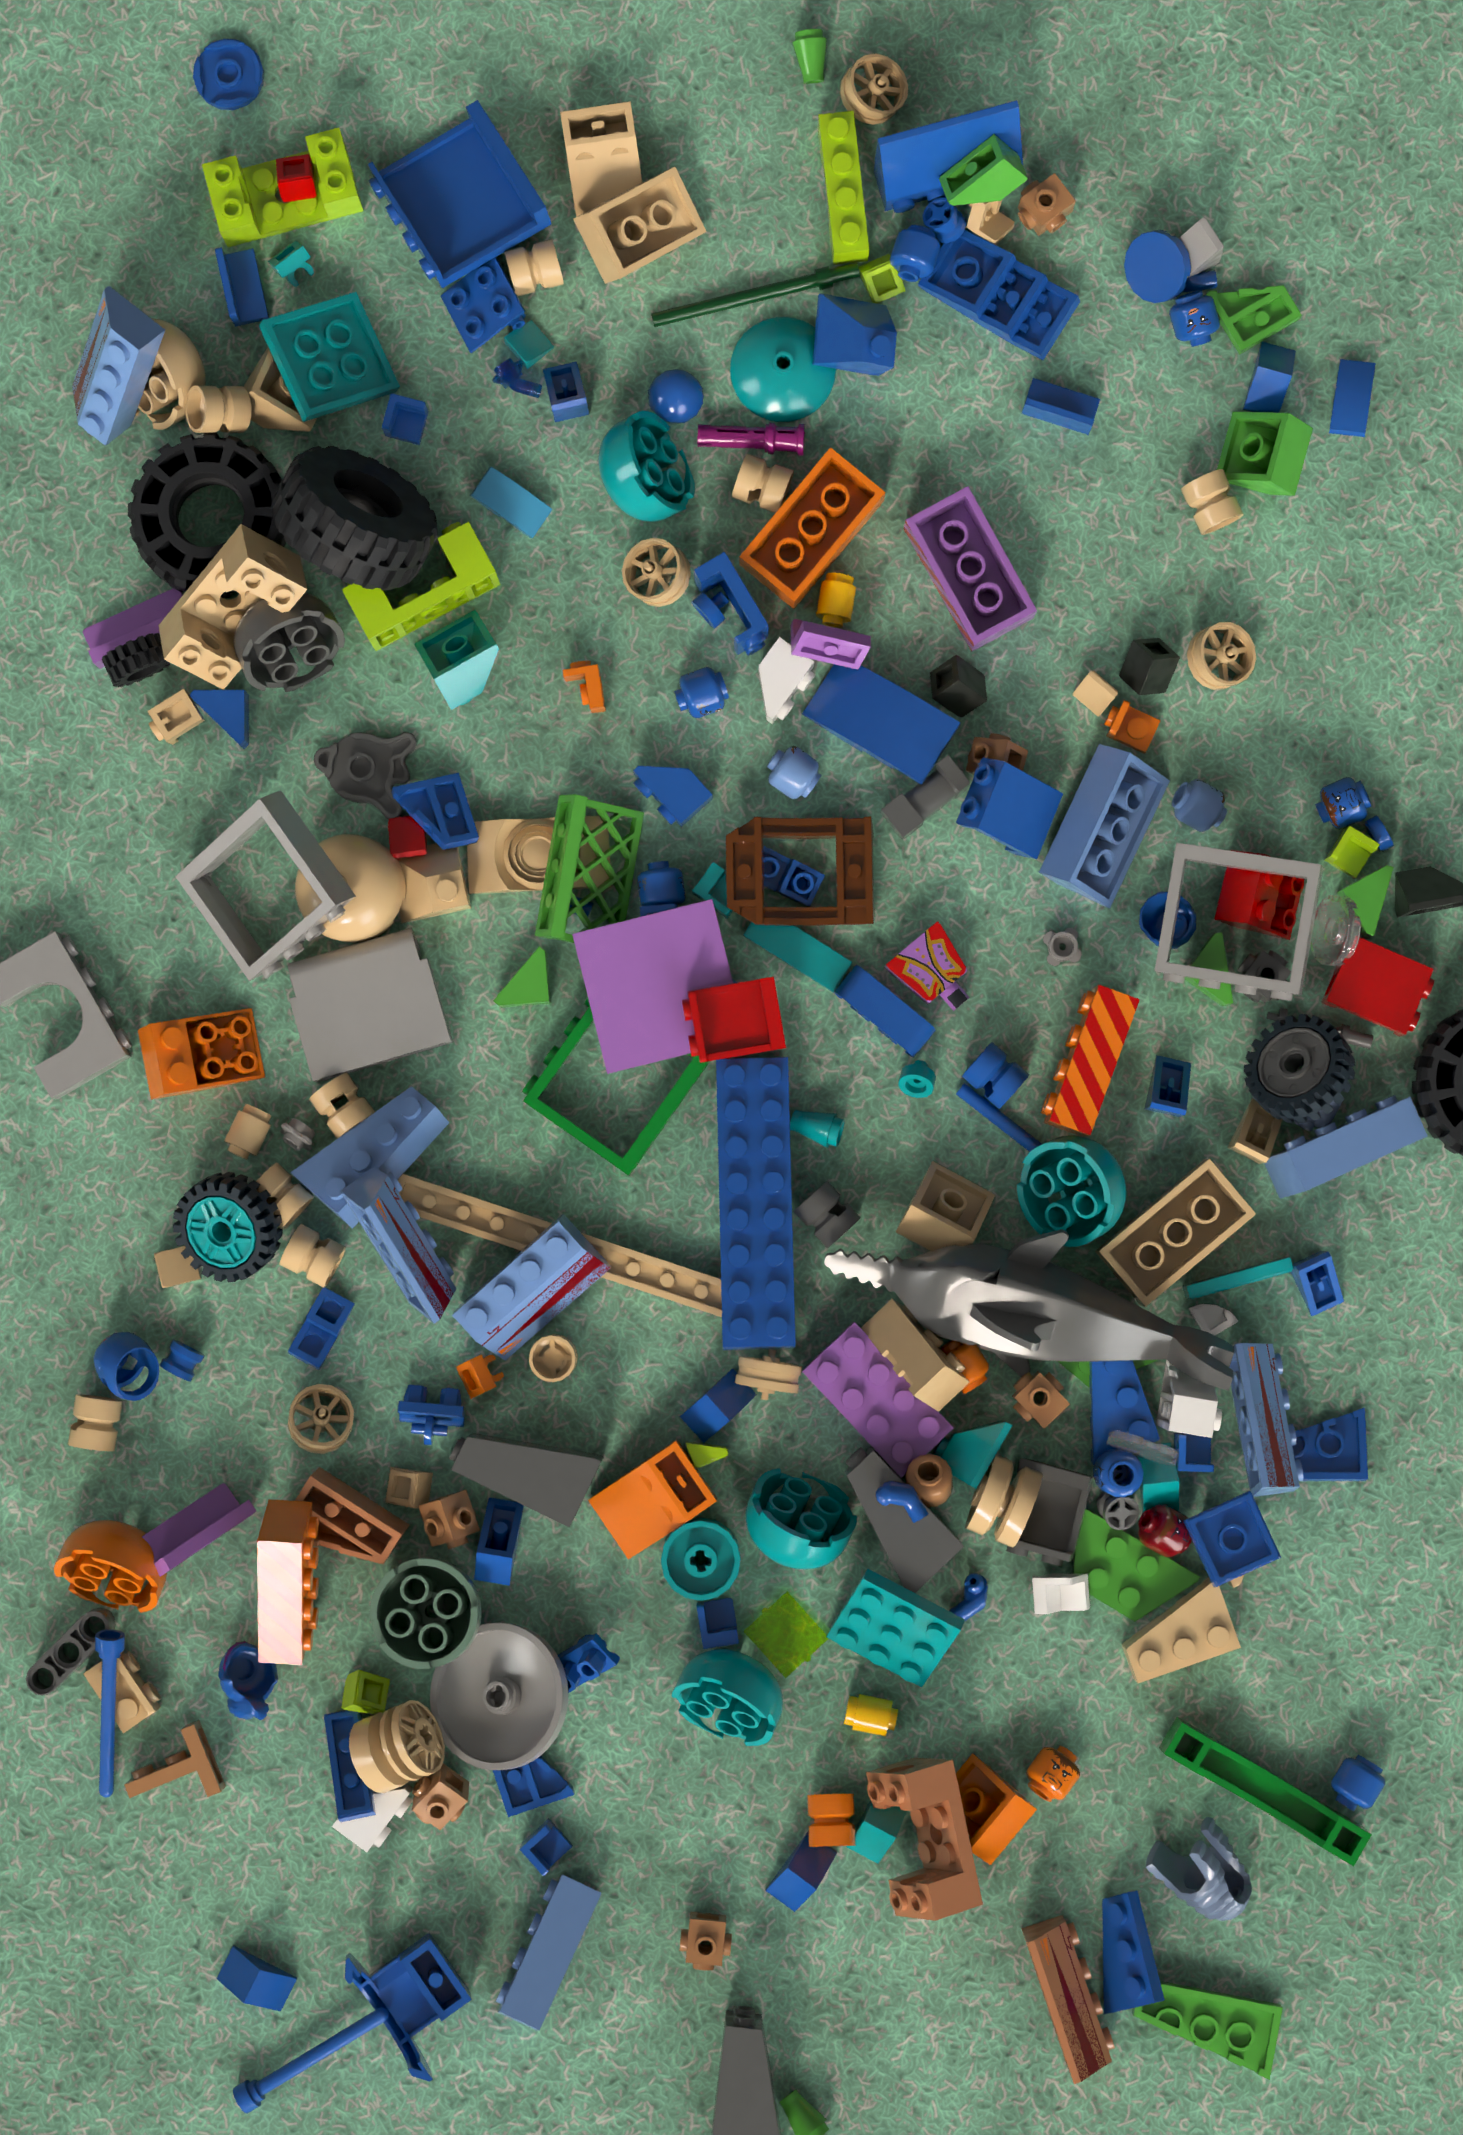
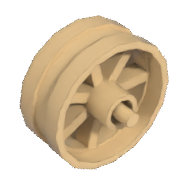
[840,53,908,125]
[622,538,691,607]
[1187,622,1256,690]
[735,1349,802,1400]
[288,1384,354,1454]

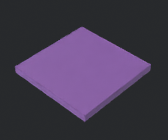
[572,899,733,1074]

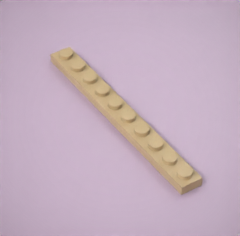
[398,1174,722,1317]

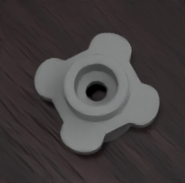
[1043,928,1082,966]
[281,1118,315,1151]

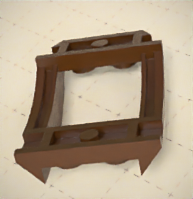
[726,817,875,926]

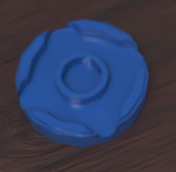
[193,39,264,110]
[1124,230,1191,303]

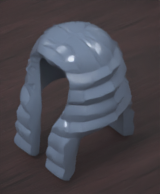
[1146,1817,1252,1921]

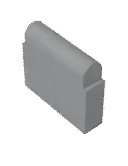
[288,927,453,1083]

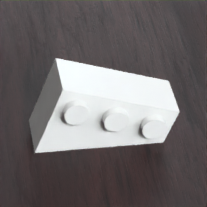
[1156,1360,1222,1438]

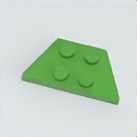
[1073,1509,1200,1622]

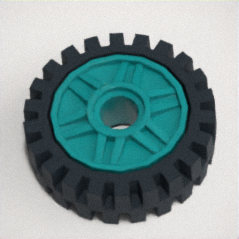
[173,1172,283,1282]

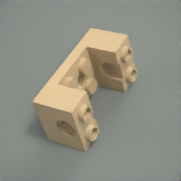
[158,524,307,690]

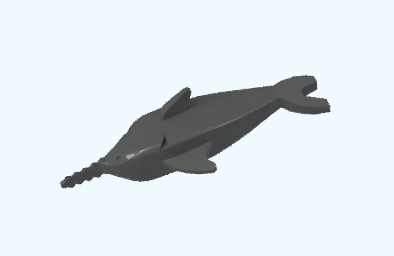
[824,1229,1234,1391]

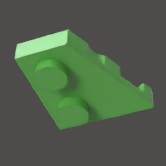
[1205,285,1302,355]

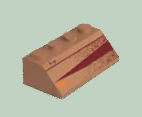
[1021,1915,1115,2084]

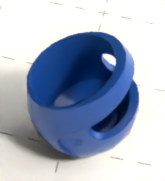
[93,1332,159,1401]

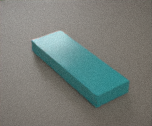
[743,922,852,993]
[1182,1257,1294,1299]

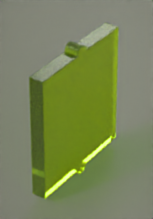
[743,1591,829,1678]

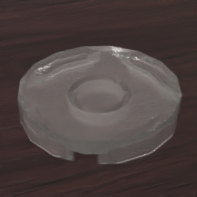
[1310,895,1361,967]
[1106,1430,1179,1466]

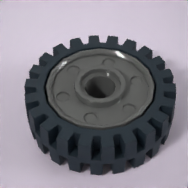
[1244,1014,1355,1124]

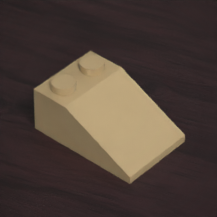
[573,167,707,284]

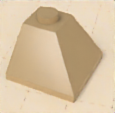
[244,347,317,432]
[397,843,471,923]

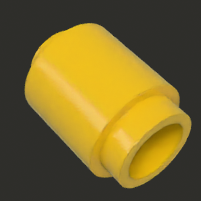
[816,573,856,628]
[844,1694,898,1737]

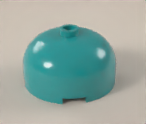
[598,411,695,522]
[1017,1135,1126,1247]
[746,1468,857,1570]
[672,1649,783,1746]

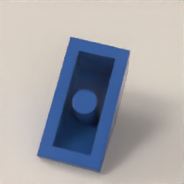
[474,1497,524,1586]

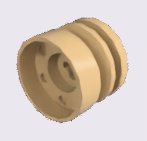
[349,1700,445,1793]

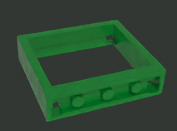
[522,998,710,1176]

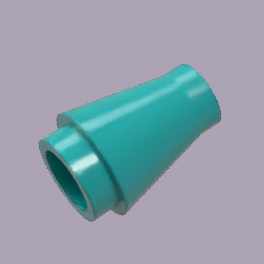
[790,1110,845,1148]

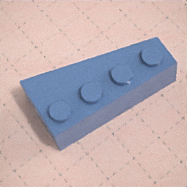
[290,1086,449,1229]
[1264,1095,1428,1199]
[495,1874,601,2031]

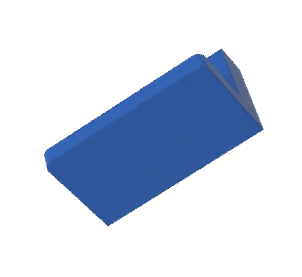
[215,247,269,327]
[1021,378,1100,435]

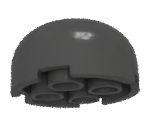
[234,592,345,692]

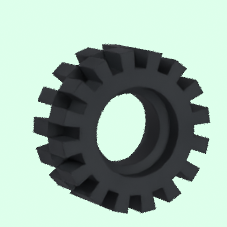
[102,633,170,687]

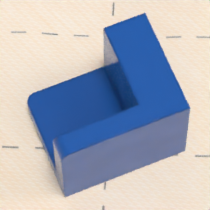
[382,393,429,445]
[1174,1433,1214,1472]
[696,1598,739,1649]
[519,1818,573,1876]

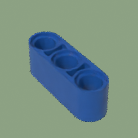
[834,965,936,1058]

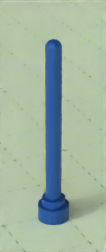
[95,1629,125,1797]
[233,2007,389,2114]

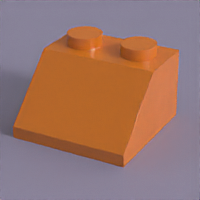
[956,1753,1037,1865]

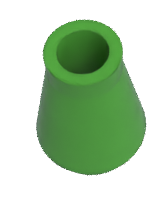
[792,29,827,84]
[779,2089,829,2135]

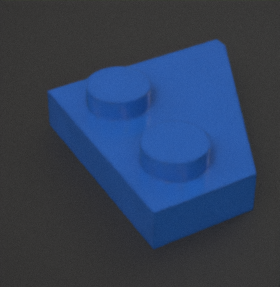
[391,773,479,850]
[493,1756,575,1817]

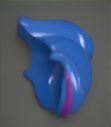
[218,1641,278,1720]

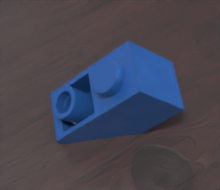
[633,766,713,827]

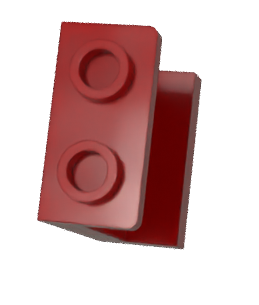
[1321,935,1435,1037]
[682,976,786,1063]

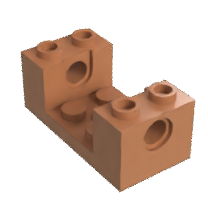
[866,1758,983,1921]

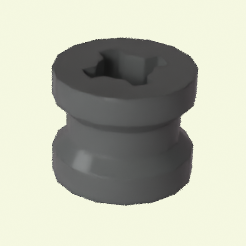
[1097,1491,1139,1530]

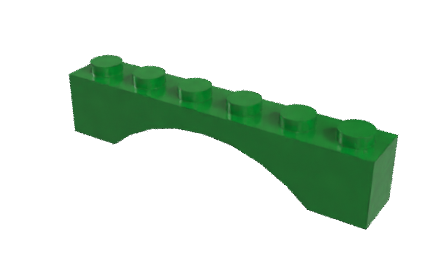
[1159,1717,1372,1866]

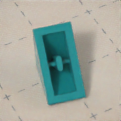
[1135,1442,1179,1514]
[846,1800,907,1864]

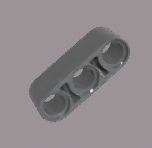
[26,1608,116,1696]

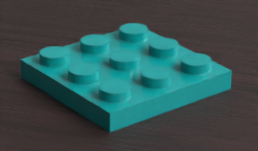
[259,292,400,422]
[826,1568,965,1688]

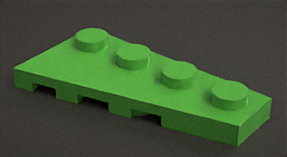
[1132,1981,1283,2080]

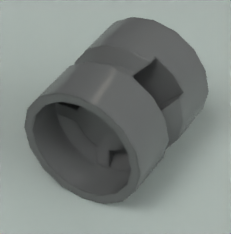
[793,1181,861,1248]

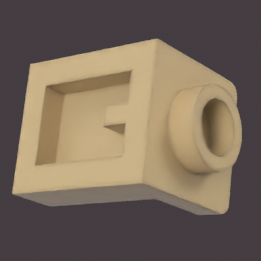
[148,689,205,745]

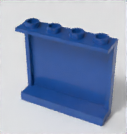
[368,100,552,288]

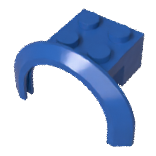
[345,1933,472,2082]

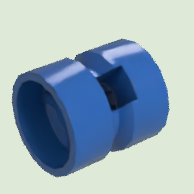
[962,1042,1030,1109]

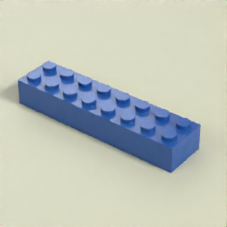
[716,1057,796,1350]

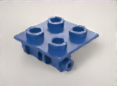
[441,257,526,353]

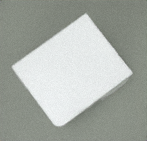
[1032,1574,1090,1614]

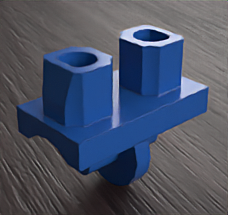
[398,1385,465,1445]
[558,1633,620,1693]

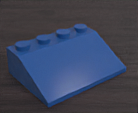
[874,100,1023,213]

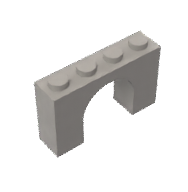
[0,931,132,1100]

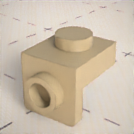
[966,200,1015,245]

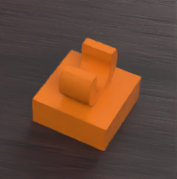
[456,1354,504,1399]

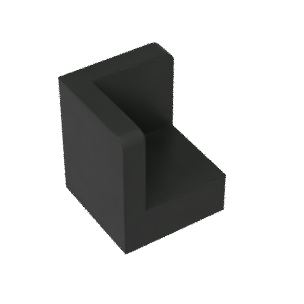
[1119,638,1180,695]
[930,655,987,717]

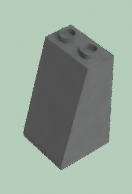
[449,1433,604,1527]
[845,1446,964,1593]
[711,2005,782,2135]

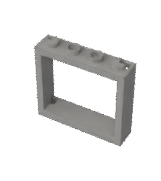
[175,790,356,981]
[1155,842,1324,1001]

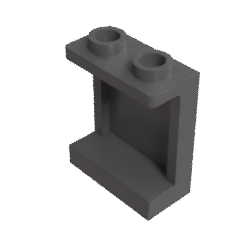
[999,1458,1094,1566]

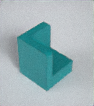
[692,862,733,918]

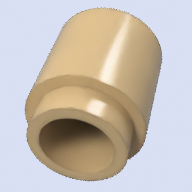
[224,1104,271,1160]

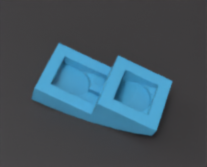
[470,467,552,538]

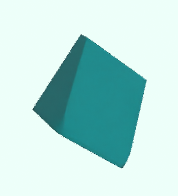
[504,320,554,370]

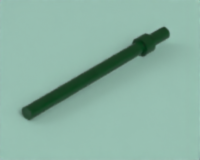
[651,263,860,327]

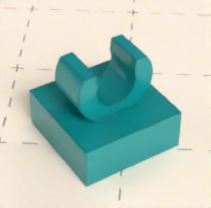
[268,240,314,287]

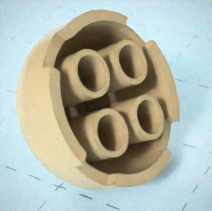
[135,318,206,430]
[295,834,406,943]

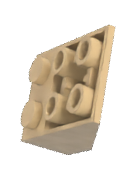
[560,101,642,217]

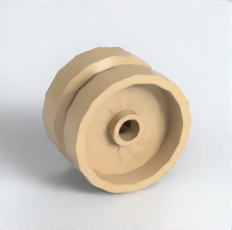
[965,1454,1043,1548]

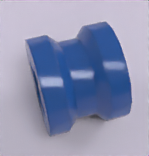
[923,197,966,243]
[159,1339,205,1382]

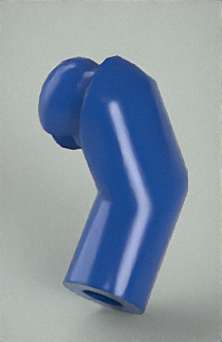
[876,1481,929,1523]

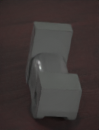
[880,755,970,840]

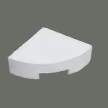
[1188,1304,1238,1335]

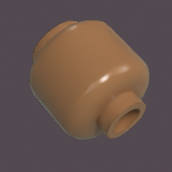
[905,1454,953,1508]

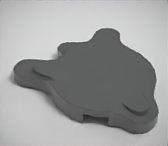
[314,732,417,820]

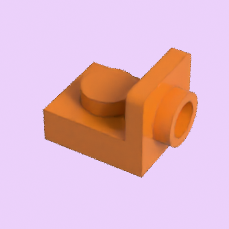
[563,660,606,713]
[1104,700,1161,754]

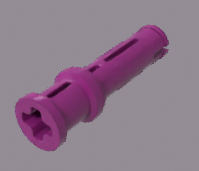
[697,422,805,456]

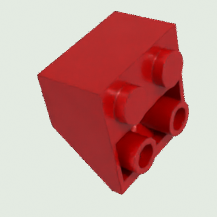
[1214,850,1304,940]

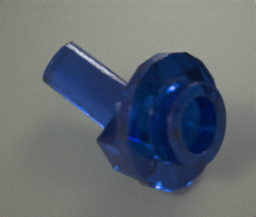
[492,358,542,398]

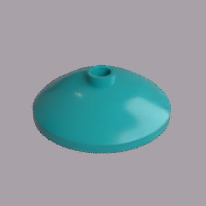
[730,317,836,422]

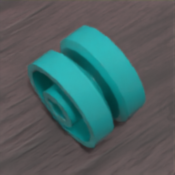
[661,1517,741,1601]

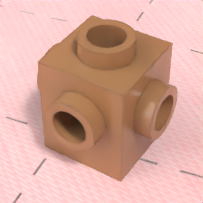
[1018,173,1076,236]
[966,733,1028,775]
[1012,1371,1070,1429]
[418,1490,480,1549]
[412,1763,469,1830]
[679,1912,732,1971]

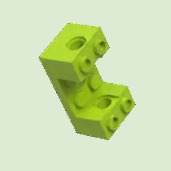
[202,127,363,248]
[342,521,501,651]

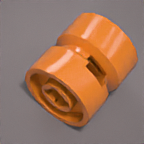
[807,1794,856,1847]

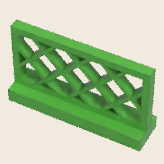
[535,794,644,943]

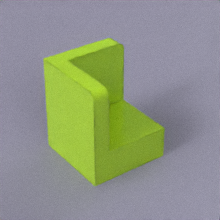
[1325,826,1380,879]

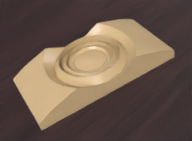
[467,816,611,894]

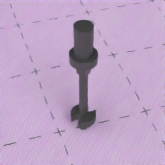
[1266,1008,1373,1049]

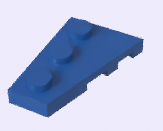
[1089,1360,1160,1465]
[1292,1408,1368,1481]
[1102,1891,1165,2015]

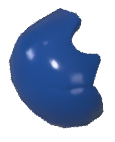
[648,369,704,423]
[1139,891,1196,949]

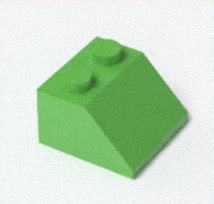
[1217,412,1313,496]

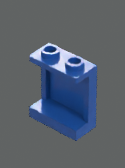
[694,552,769,656]
[956,757,1063,859]

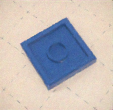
[1183,1491,1281,1588]

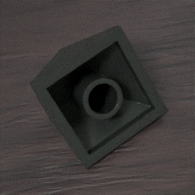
[1395,866,1463,918]

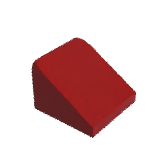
[276,154,317,202]
[388,816,427,859]

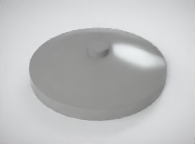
[430,1623,568,1770]

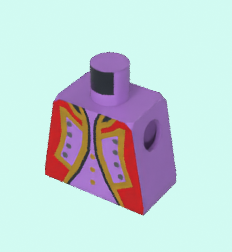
[884,921,970,1011]

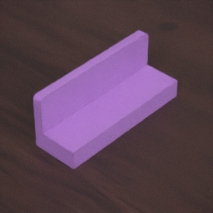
[83,588,183,669]
[142,1483,257,1577]

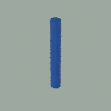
[956,1083,1042,1152]

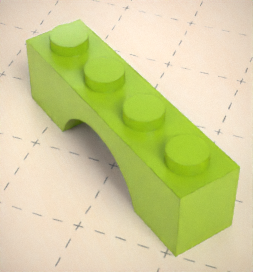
[817,110,869,265]

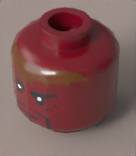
[1138,1504,1192,1557]

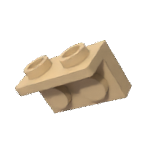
[83,1651,161,1733]

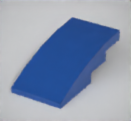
[918,230,1080,360]
[802,664,960,785]

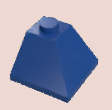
[812,293,897,376]

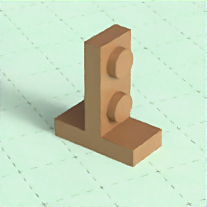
[124,1720,226,1798]

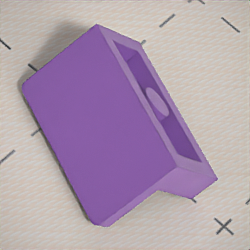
[790,619,871,670]

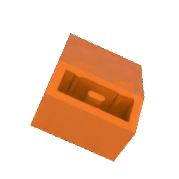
[138,1008,265,1100]
[588,1439,717,1560]

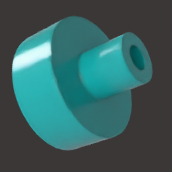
[898,1060,936,1098]

